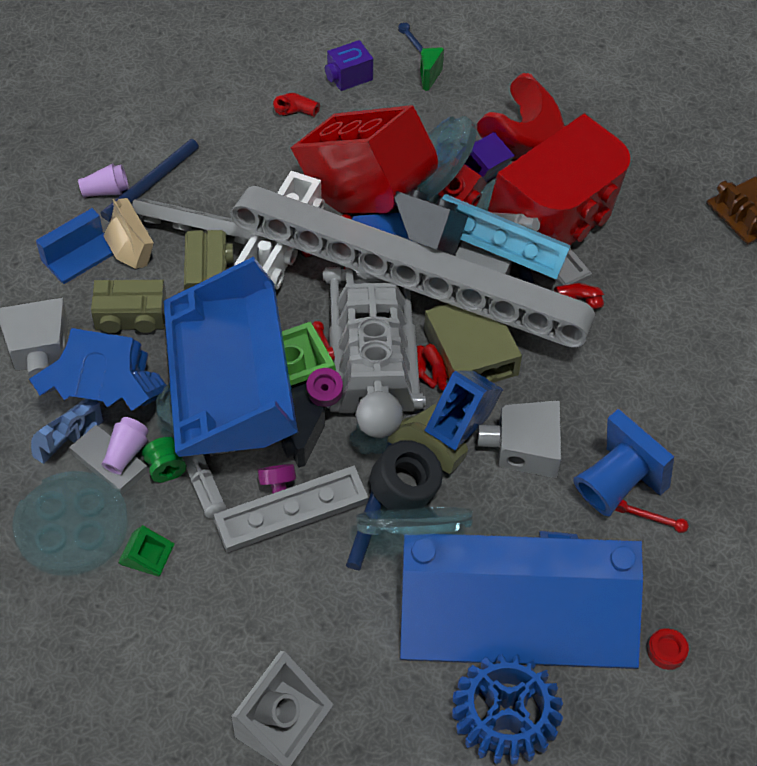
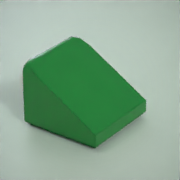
[420,47,444,91]
[118,525,175,577]

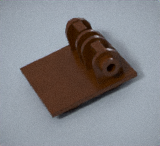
[706,176,757,245]

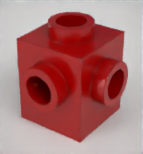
[433,158,487,206]

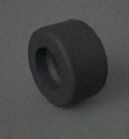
[370,440,443,514]

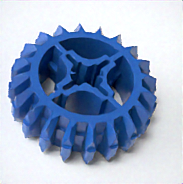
[452,653,563,766]

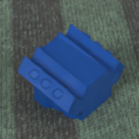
[29,328,169,411]

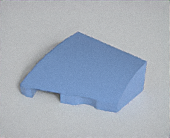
[31,399,103,464]

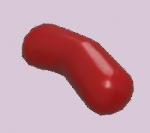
[422,344,447,390]
[417,345,437,389]

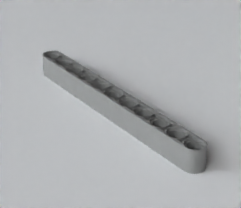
[231,186,595,348]

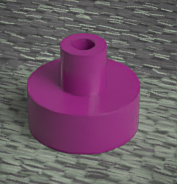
[306,368,343,407]
[257,464,296,494]

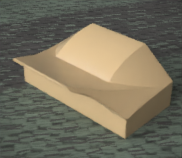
[104,198,154,269]

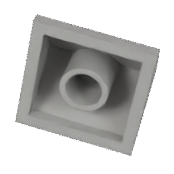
[232,651,334,766]

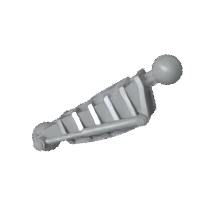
[323,267,426,439]

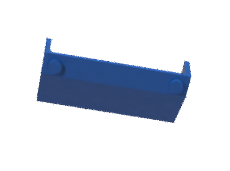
[164,256,298,457]
[400,533,643,669]

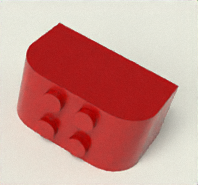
[291,105,438,215]
[488,113,630,245]

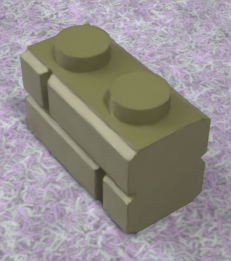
[184,230,234,290]
[91,280,167,333]

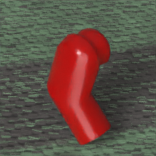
[273,92,320,117]
[554,283,604,309]

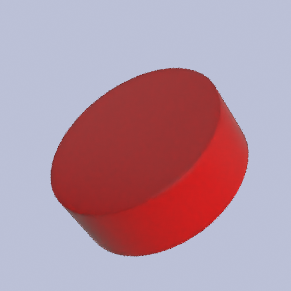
[647,628,689,670]

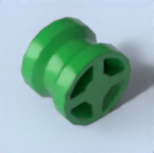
[142,437,187,483]

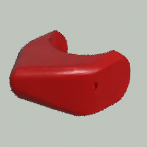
[477,73,565,160]

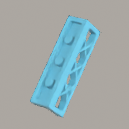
[442,194,571,279]

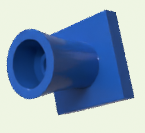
[573,409,674,517]

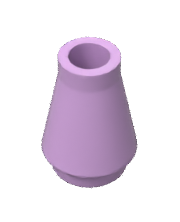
[78,163,129,198]
[101,417,149,475]

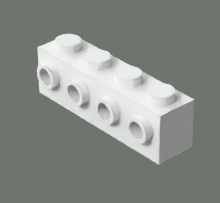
[234,171,325,289]

